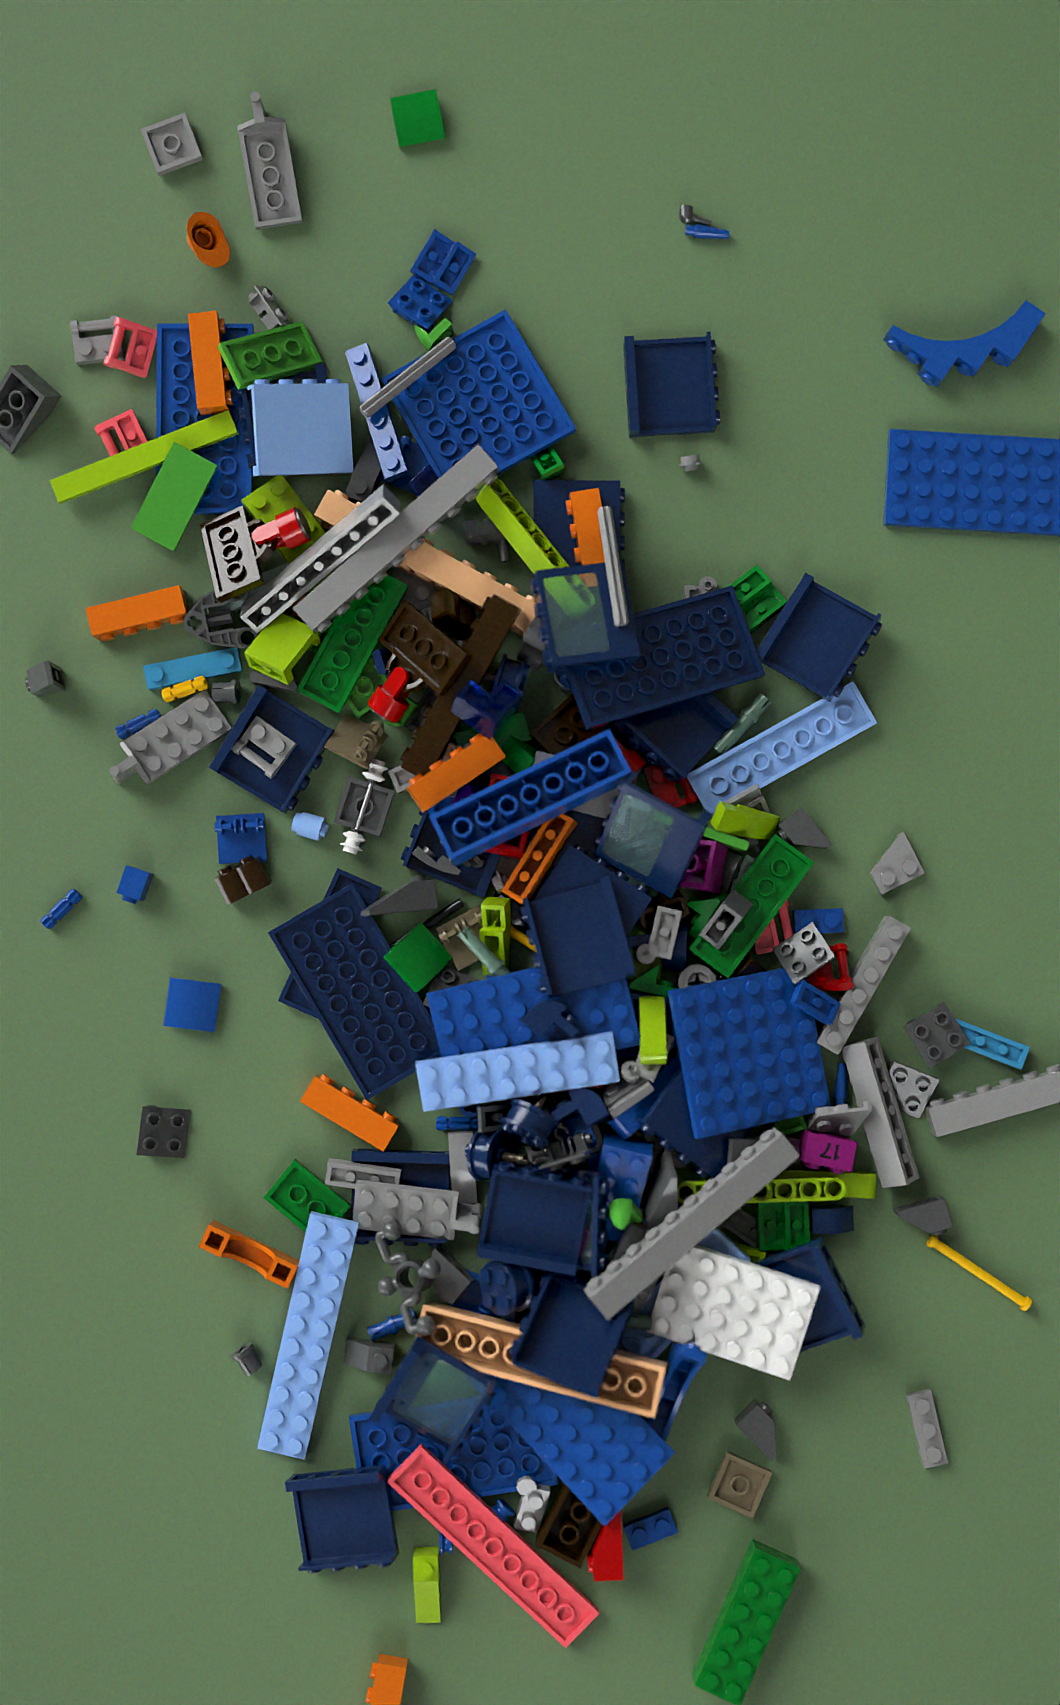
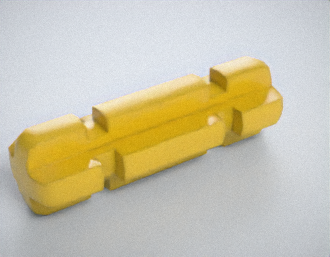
[161,675,208,702]

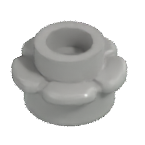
[679,454,702,471]

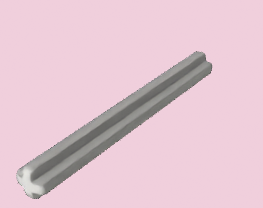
[360,337,456,418]
[597,506,629,626]

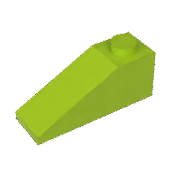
[413,1546,441,1623]

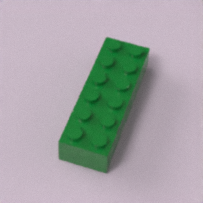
[692,1539,801,1705]

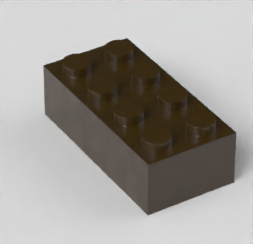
[536,1482,602,1568]

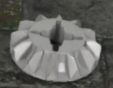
[677,964,716,988]

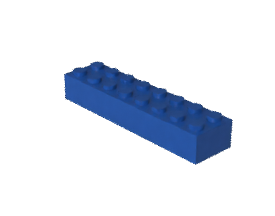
[429,729,632,866]

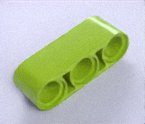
[639,996,666,1064]

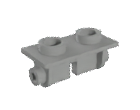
[248,285,290,330]

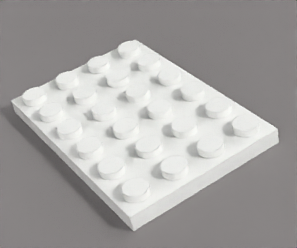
[647,1245,820,1380]

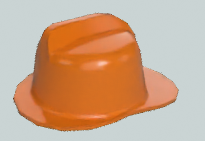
[186,212,230,267]

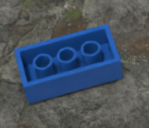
[584,1133,653,1241]

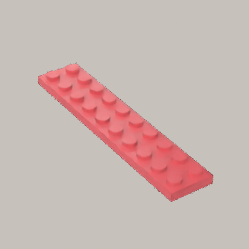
[387,1443,600,1648]

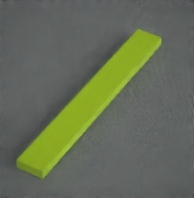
[49,410,239,504]

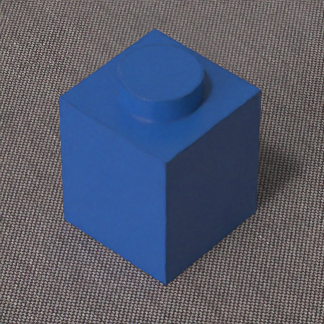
[116,865,154,904]

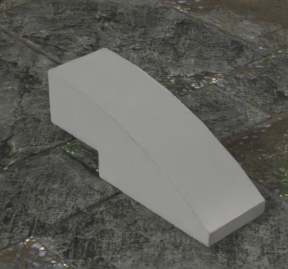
[448,1131,478,1204]

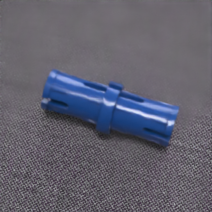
[367,1308,418,1342]

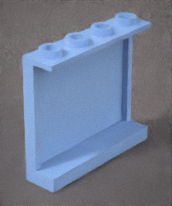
[247,379,353,476]

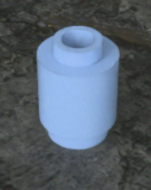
[291,812,329,841]

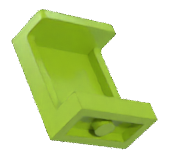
[244,613,321,685]

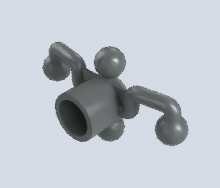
[375,1220,441,1336]

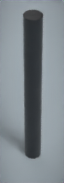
[389,898,464,948]

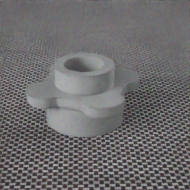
[491,869,509,895]

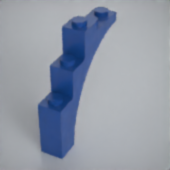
[883,300,1046,387]
[643,1342,707,1441]

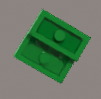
[389,89,445,148]
[728,565,787,634]
[383,922,452,993]
[756,1201,810,1251]

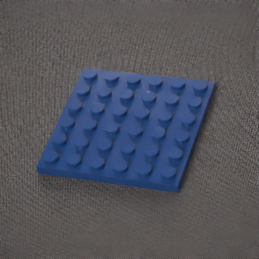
[381,309,576,479]
[667,968,831,1139]

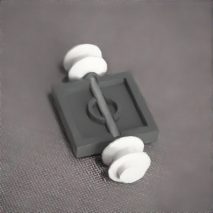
[334,759,395,855]

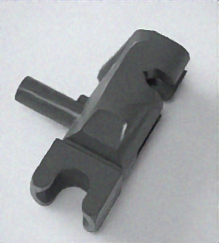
[464,512,530,563]

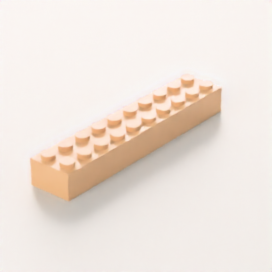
[314,489,537,637]
[415,1301,668,1418]

